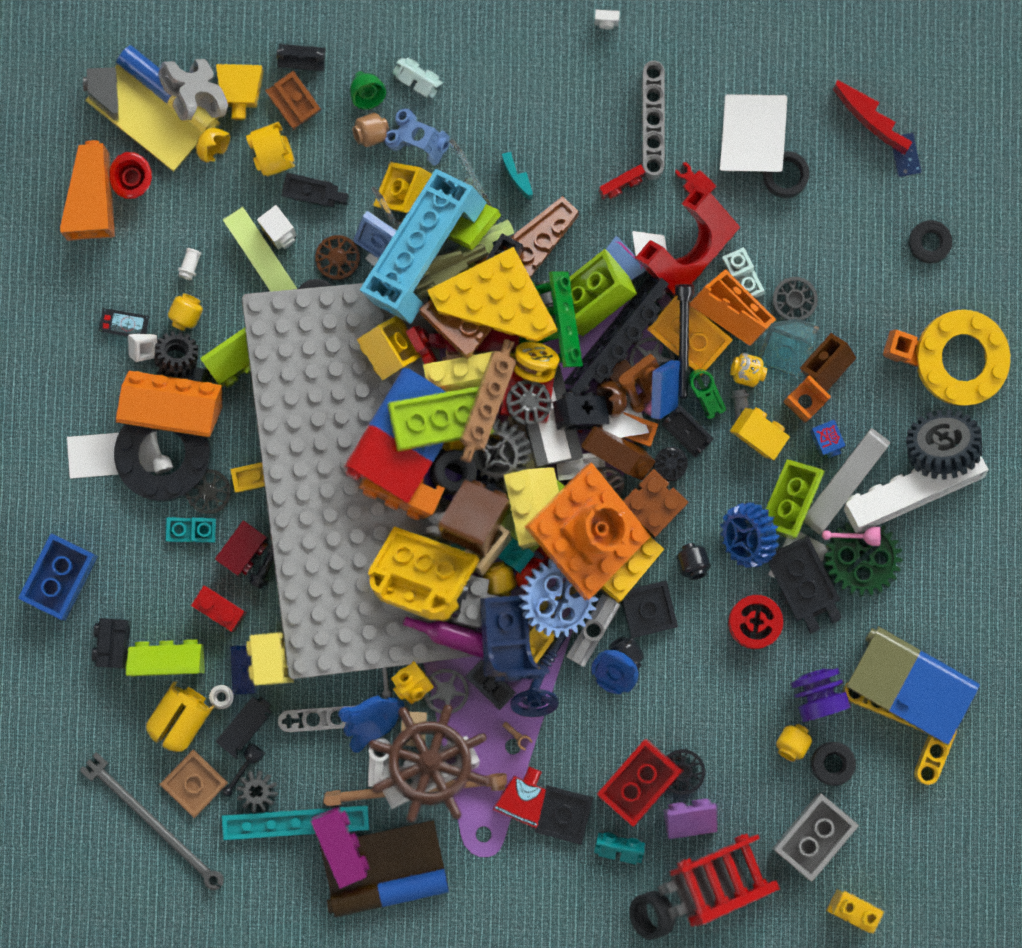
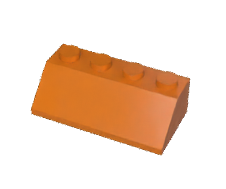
[116,371,222,437]

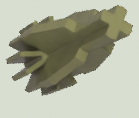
[414,244,488,300]

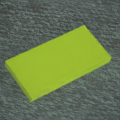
[387,386,493,451]

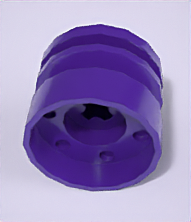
[790,668,851,722]

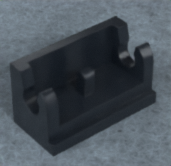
[661,405,714,458]

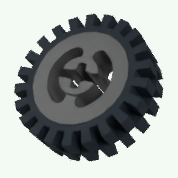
[906,410,983,480]

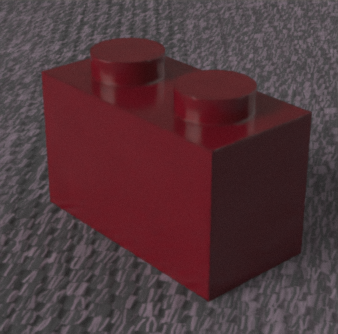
[215,520,268,577]

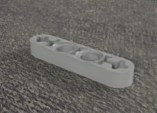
[278,705,357,732]

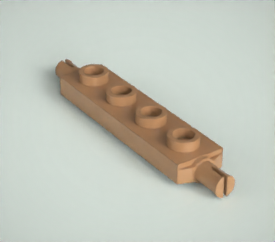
[460,340,516,462]

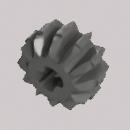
[236,771,278,812]

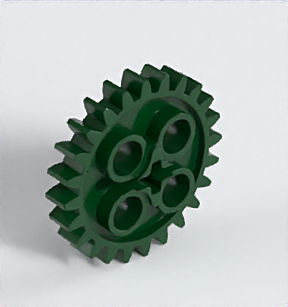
[823,522,903,597]

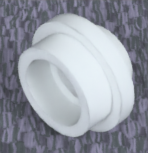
[209,685,234,709]

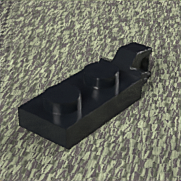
[281,173,349,208]

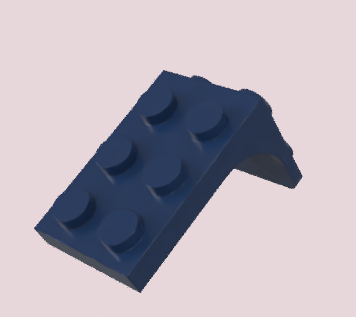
[480,596,549,681]

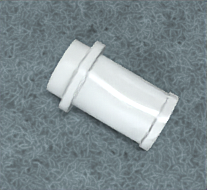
[178,248,202,280]

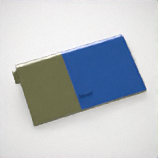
[846,626,980,745]

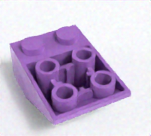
[663,798,717,839]

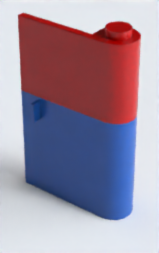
[344,368,446,504]

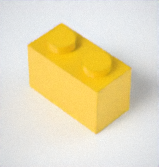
[730,407,790,460]

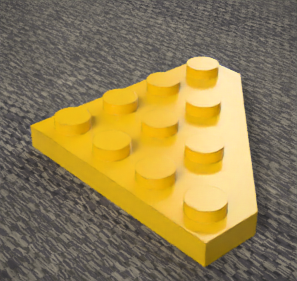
[427,247,557,342]

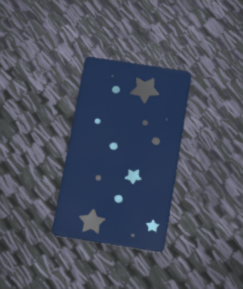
[892,133,921,177]

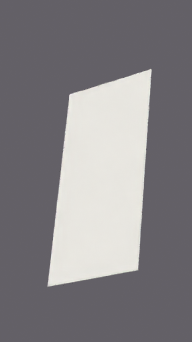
[67,431,157,478]

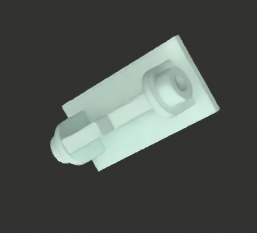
[392,58,443,98]

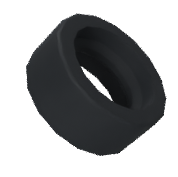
[763,151,810,199]
[629,890,675,940]

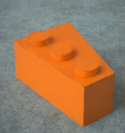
[689,269,776,346]

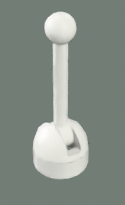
[150,432,174,474]

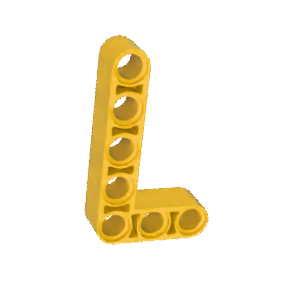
[842,683,957,785]

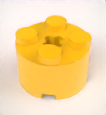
[246,122,295,177]

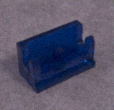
[230,645,257,695]

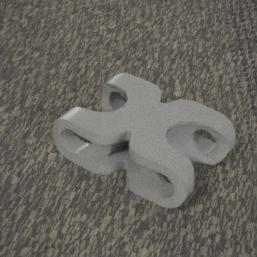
[158,59,228,121]

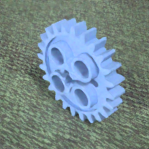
[519,559,598,637]

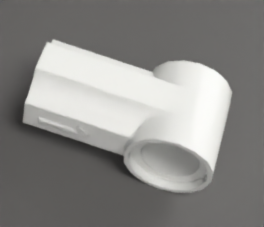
[368,738,391,787]

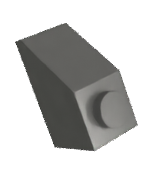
[83,67,119,121]

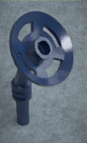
[510,629,571,717]

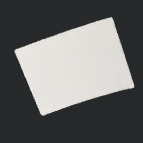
[720,95,787,172]

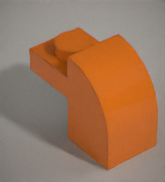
[883,330,918,367]

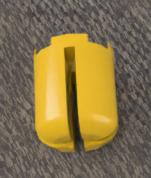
[146,682,213,752]

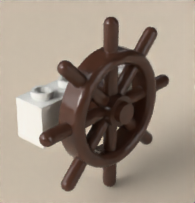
[369,704,491,823]

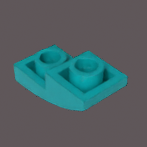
[165,517,216,543]

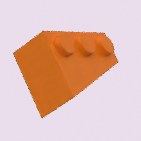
[358,478,445,521]

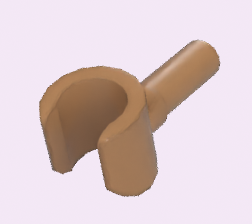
[502,722,532,750]

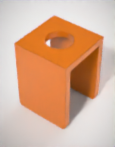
[783,375,831,423]

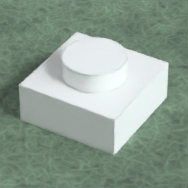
[595,10,620,29]

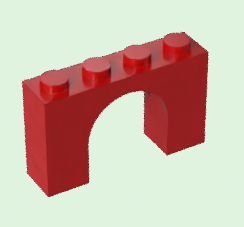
[635,186,740,296]

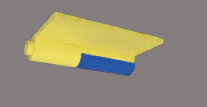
[86,45,220,172]

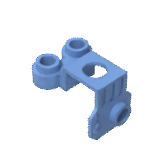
[385,109,450,166]

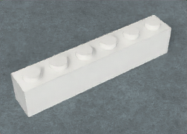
[844,456,988,533]

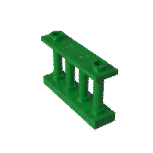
[520,271,583,368]

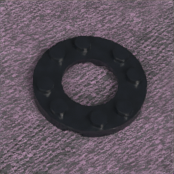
[114,424,211,502]

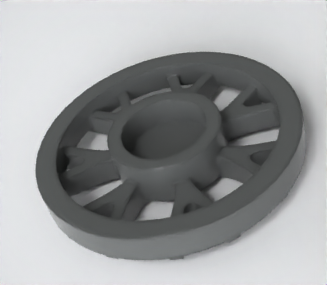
[773,277,818,322]

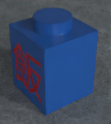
[810,420,845,459]

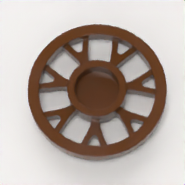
[315,235,360,280]

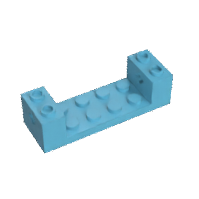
[360,169,487,324]

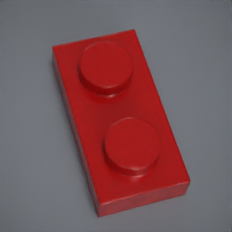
[599,164,646,199]

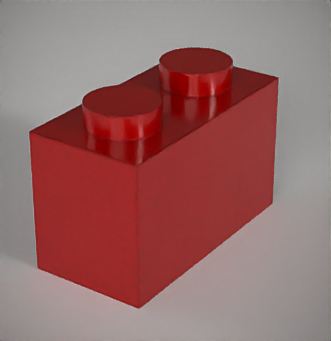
[191,585,247,632]

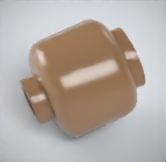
[352,113,389,147]

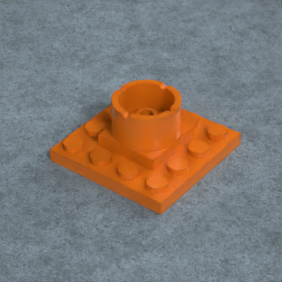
[525,463,651,600]

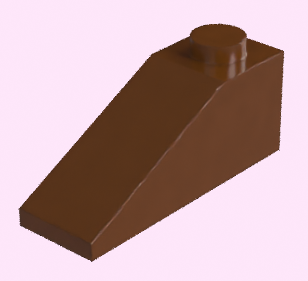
[581,426,656,481]

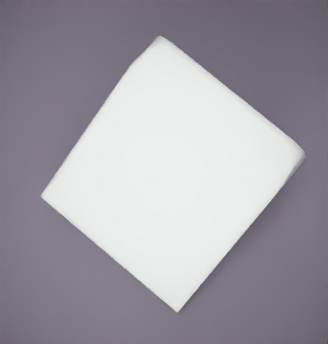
[128,334,157,362]

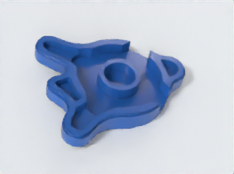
[338,696,404,753]

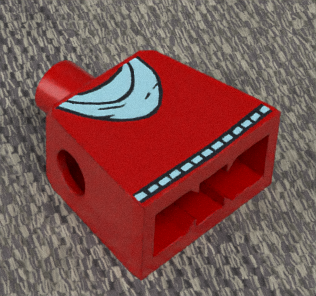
[493,767,546,828]

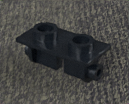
[276,44,326,71]

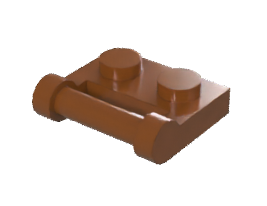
[619,353,659,413]

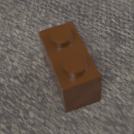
[800,333,856,392]

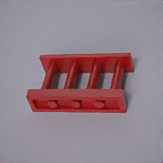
[669,833,780,927]

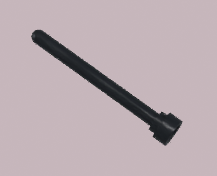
[675,284,694,399]

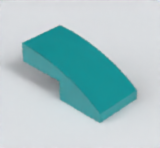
[502,152,533,200]
[497,537,535,573]

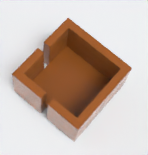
[623,469,688,538]

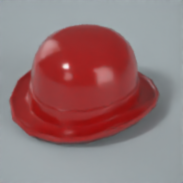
[109,152,152,199]

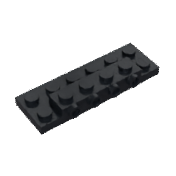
[564,277,668,396]

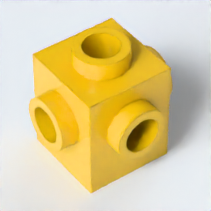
[391,661,434,705]

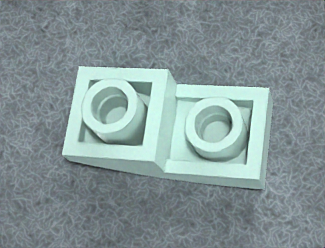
[722,247,764,298]

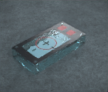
[98,308,151,337]

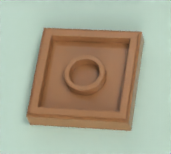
[159,749,228,818]

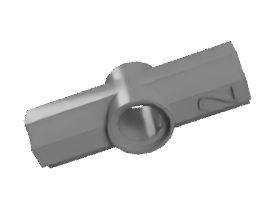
[566,594,620,667]

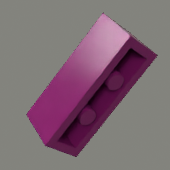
[311,806,370,888]

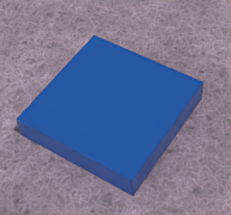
[651,360,680,419]

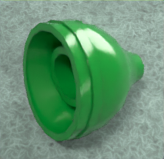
[350,71,386,110]

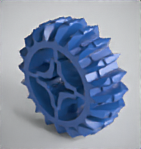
[720,502,780,568]

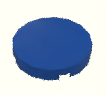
[591,650,639,694]

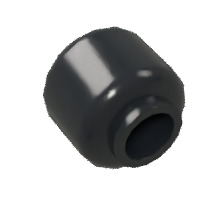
[676,543,711,581]
[609,636,644,670]

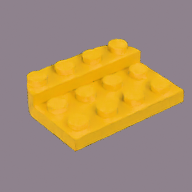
[368,526,479,621]

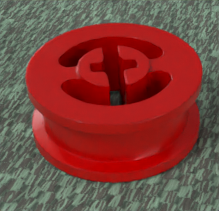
[728,595,783,649]

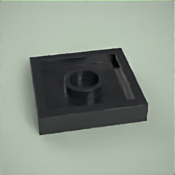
[621,580,678,638]
[535,785,594,845]

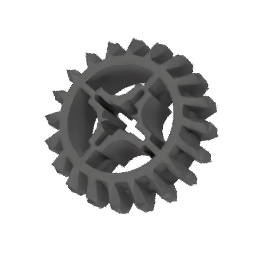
[472,418,531,484]

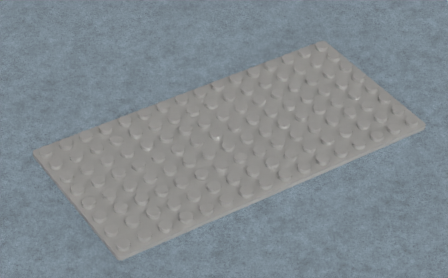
[242,283,476,679]

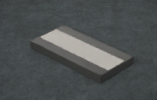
[523,365,583,468]

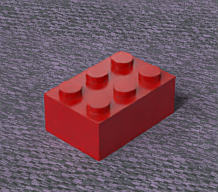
[597,739,683,827]

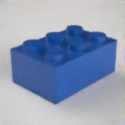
[18,533,98,621]

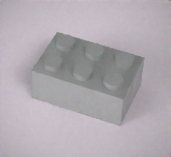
[772,793,859,882]

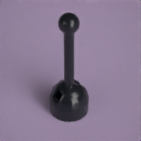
[223,743,266,797]

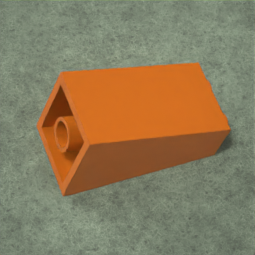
[60,140,115,241]

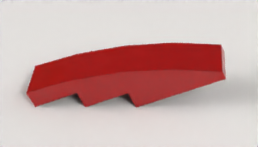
[833,80,912,155]

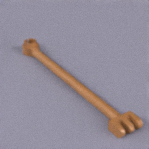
[324,773,507,806]

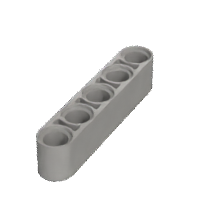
[642,60,665,180]
[803,428,891,535]

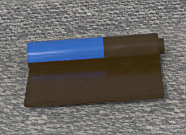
[320,820,449,918]

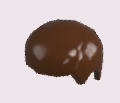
[596,381,627,418]

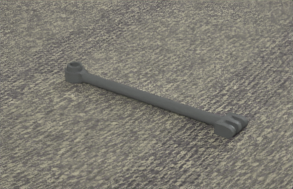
[80,752,224,890]

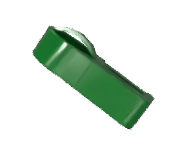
[688,369,726,419]

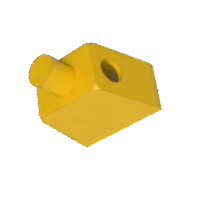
[216,64,264,120]

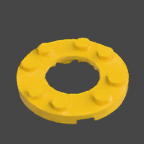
[916,310,1010,406]

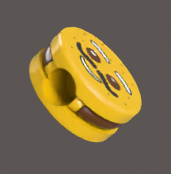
[513,342,559,382]

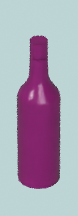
[403,616,483,658]

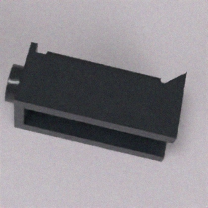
[215,696,273,759]

